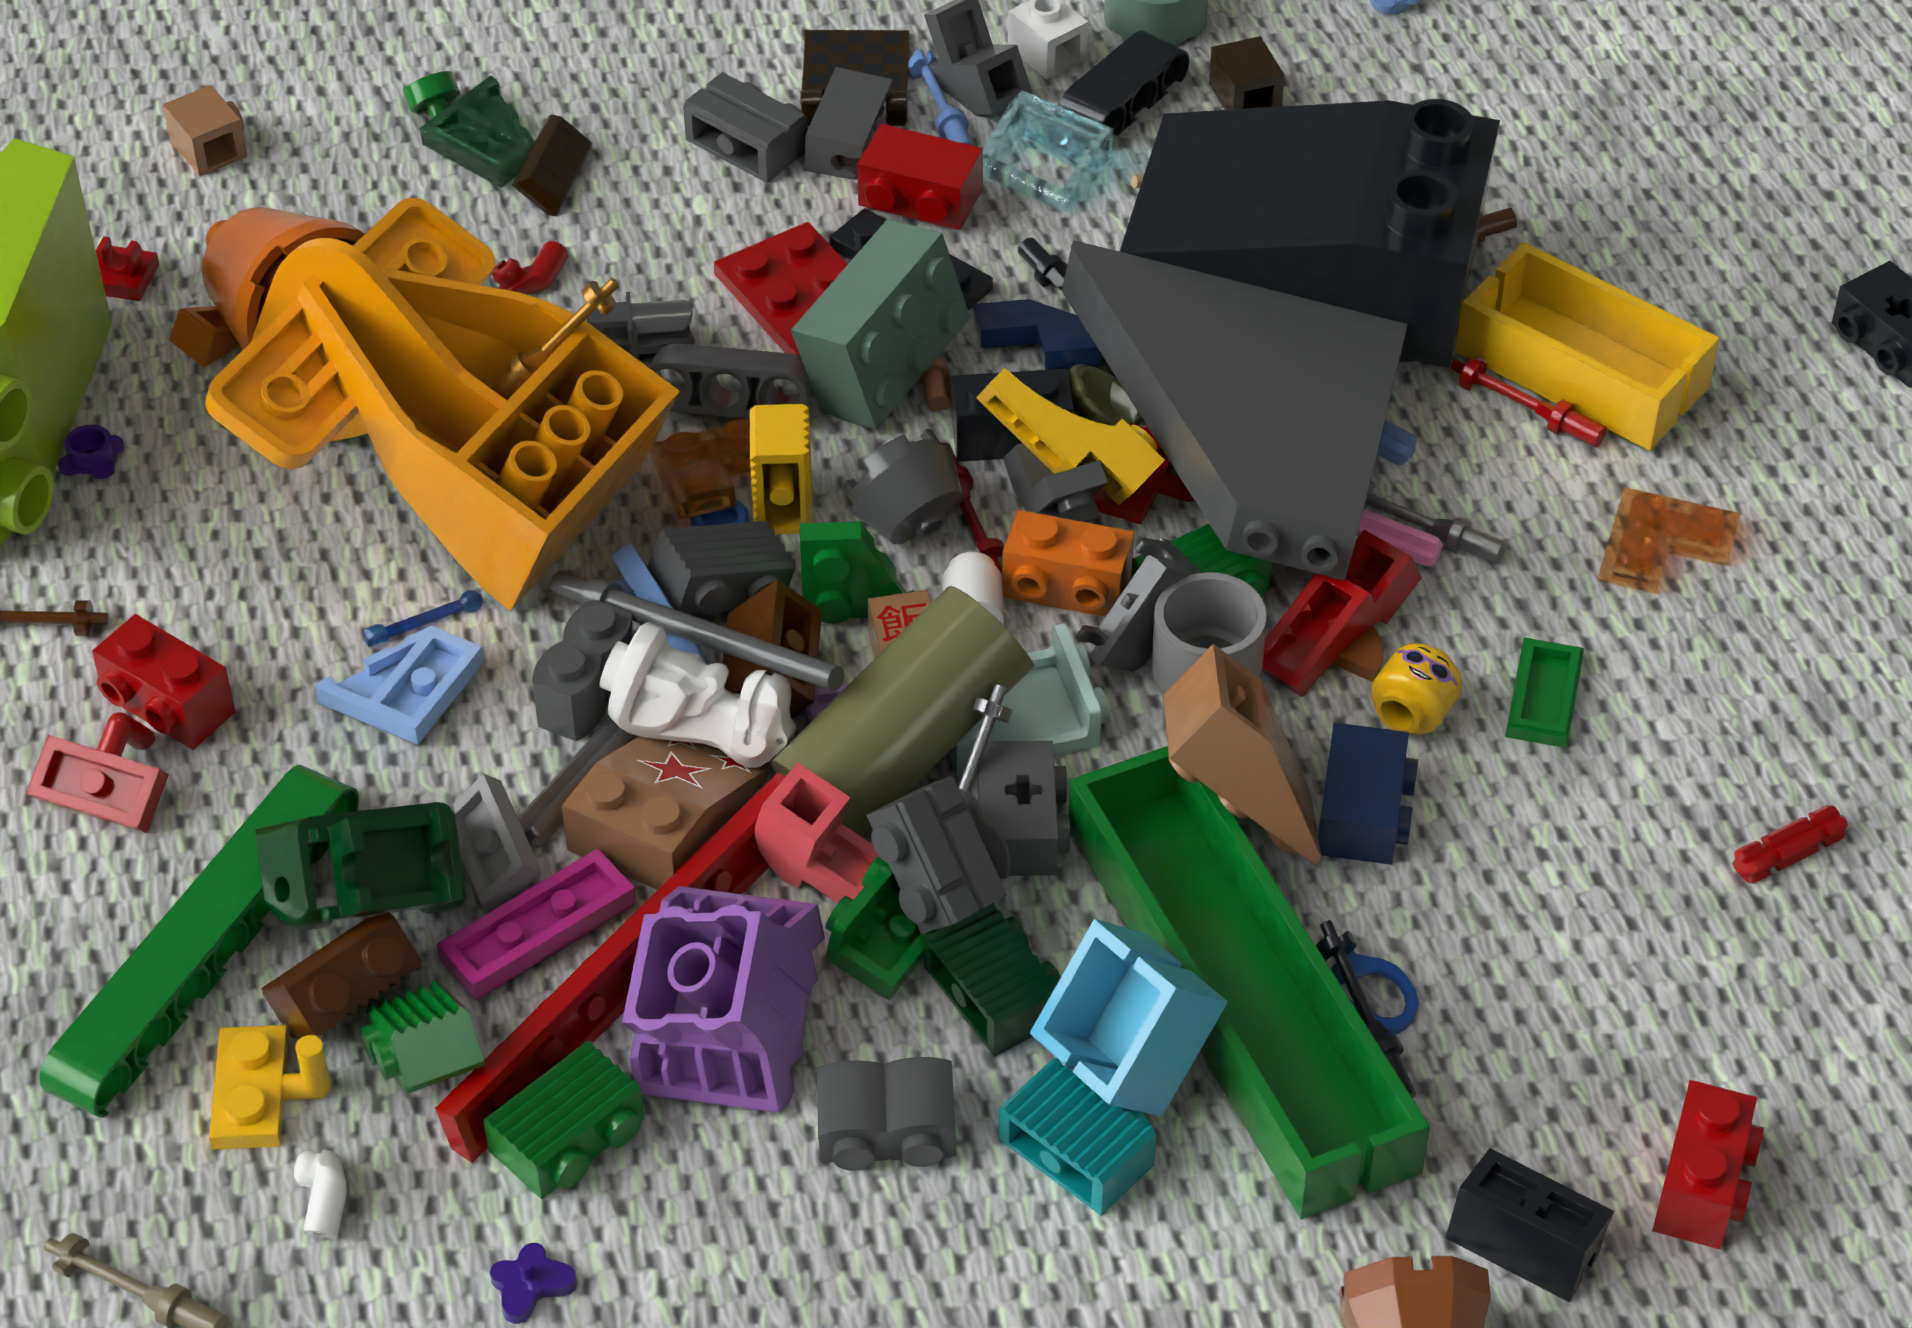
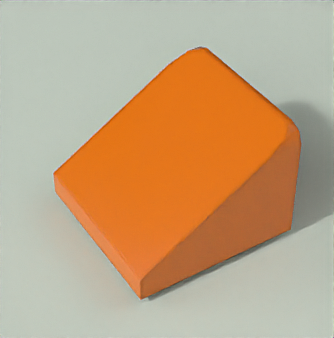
[169,306,240,368]

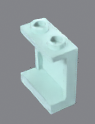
[948,623,1109,777]

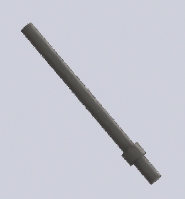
[550,571,844,691]

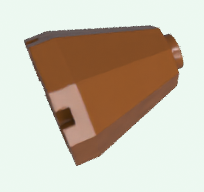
[1339,1256,1491,1328]

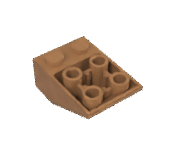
[1163,644,1322,866]

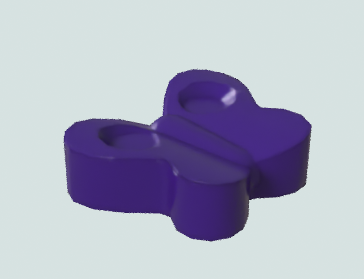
[490,1243,577,1324]

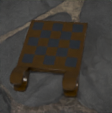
[800,30,909,126]

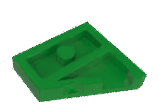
[799,521,915,624]

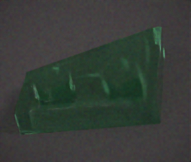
[420,76,535,188]

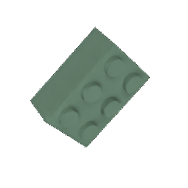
[791,219,970,430]

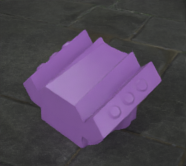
[622,886,825,1113]

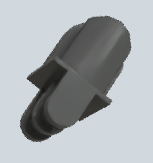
[586,292,695,360]

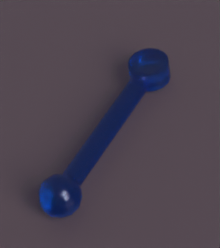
[362,589,483,647]

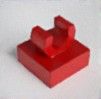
[96,236,159,301]

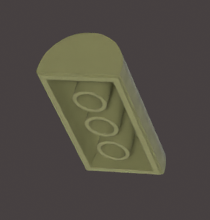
[771,586,1035,837]

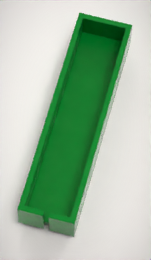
[1068,746,1430,1220]

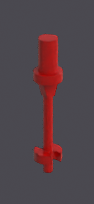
[1451,357,1607,448]

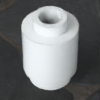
[942,552,1004,625]

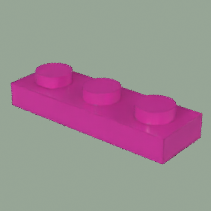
[436,848,637,1001]

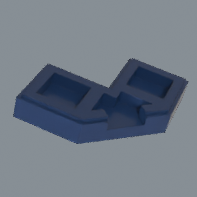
[973,299,1102,370]

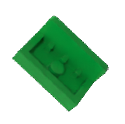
[825,856,926,1000]

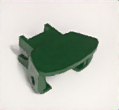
[255,802,467,930]

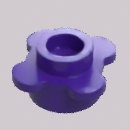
[58,425,125,479]

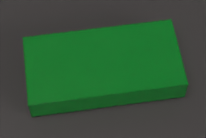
[1505,637,1584,748]

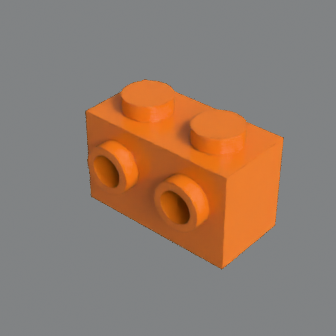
[1002,509,1135,617]

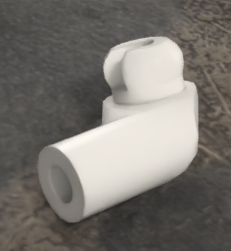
[294,1149,347,1239]

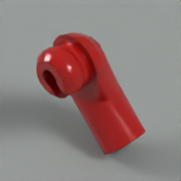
[492,241,569,295]

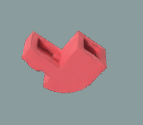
[755,762,878,903]

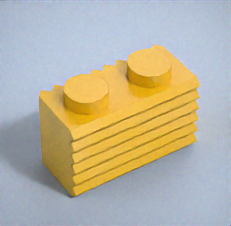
[750,404,813,535]

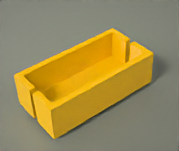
[1455,242,1720,451]

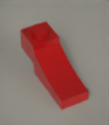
[1262,529,1422,697]

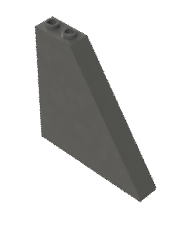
[1062,240,1408,581]

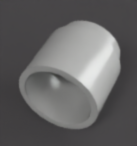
[1152,572,1267,694]

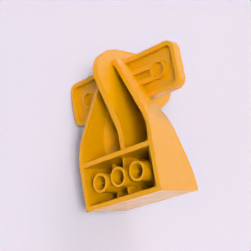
[205,198,680,612]

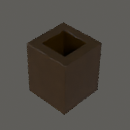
[1209,36,1285,110]

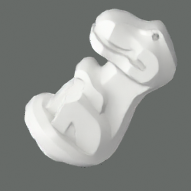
[600,622,796,768]

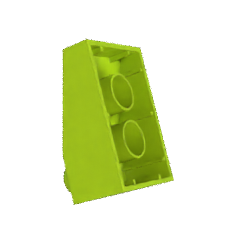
[0,138,112,546]

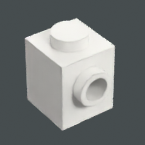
[1008,0,1089,79]

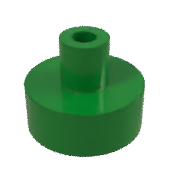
[403,71,460,125]

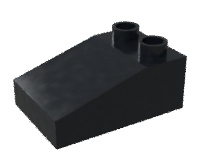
[1119,99,1500,368]

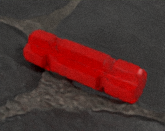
[1732,805,1848,884]

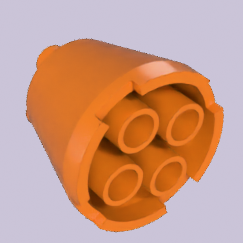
[202,207,365,350]

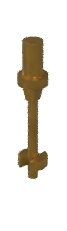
[491,277,620,400]

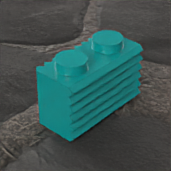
[999,1058,1157,1216]

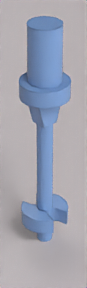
[908,49,974,146]

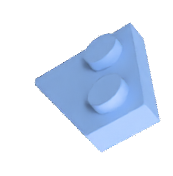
[315,625,484,745]

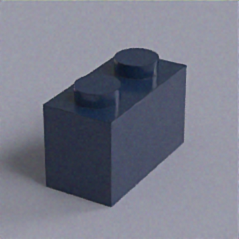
[1318,722,1418,865]

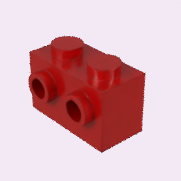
[857,124,983,230]
[92,614,236,750]
[1652,1080,1765,1250]

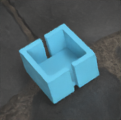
[1030,919,1228,1117]

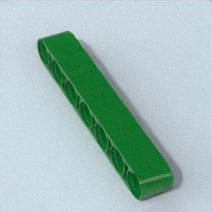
[39,764,359,1118]

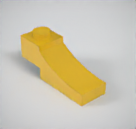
[976,368,1165,505]

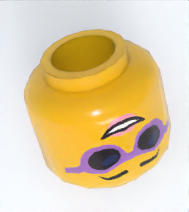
[1371,643,1463,735]

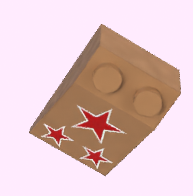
[562,736,773,890]

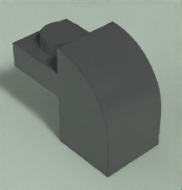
[924,0,1033,115]
[1003,443,1108,522]

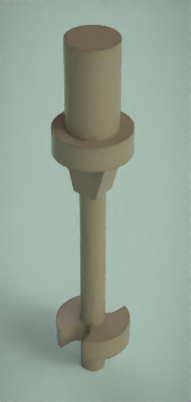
[44,1233,228,1328]

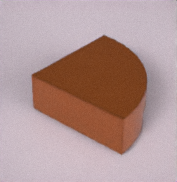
[1332,627,1383,682]

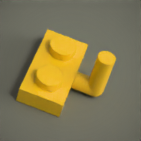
[209,1025,331,1150]

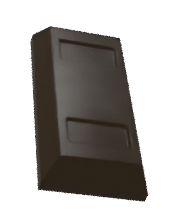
[512,114,592,217]

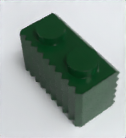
[924,903,1061,1057]

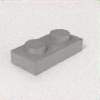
[452,773,541,911]

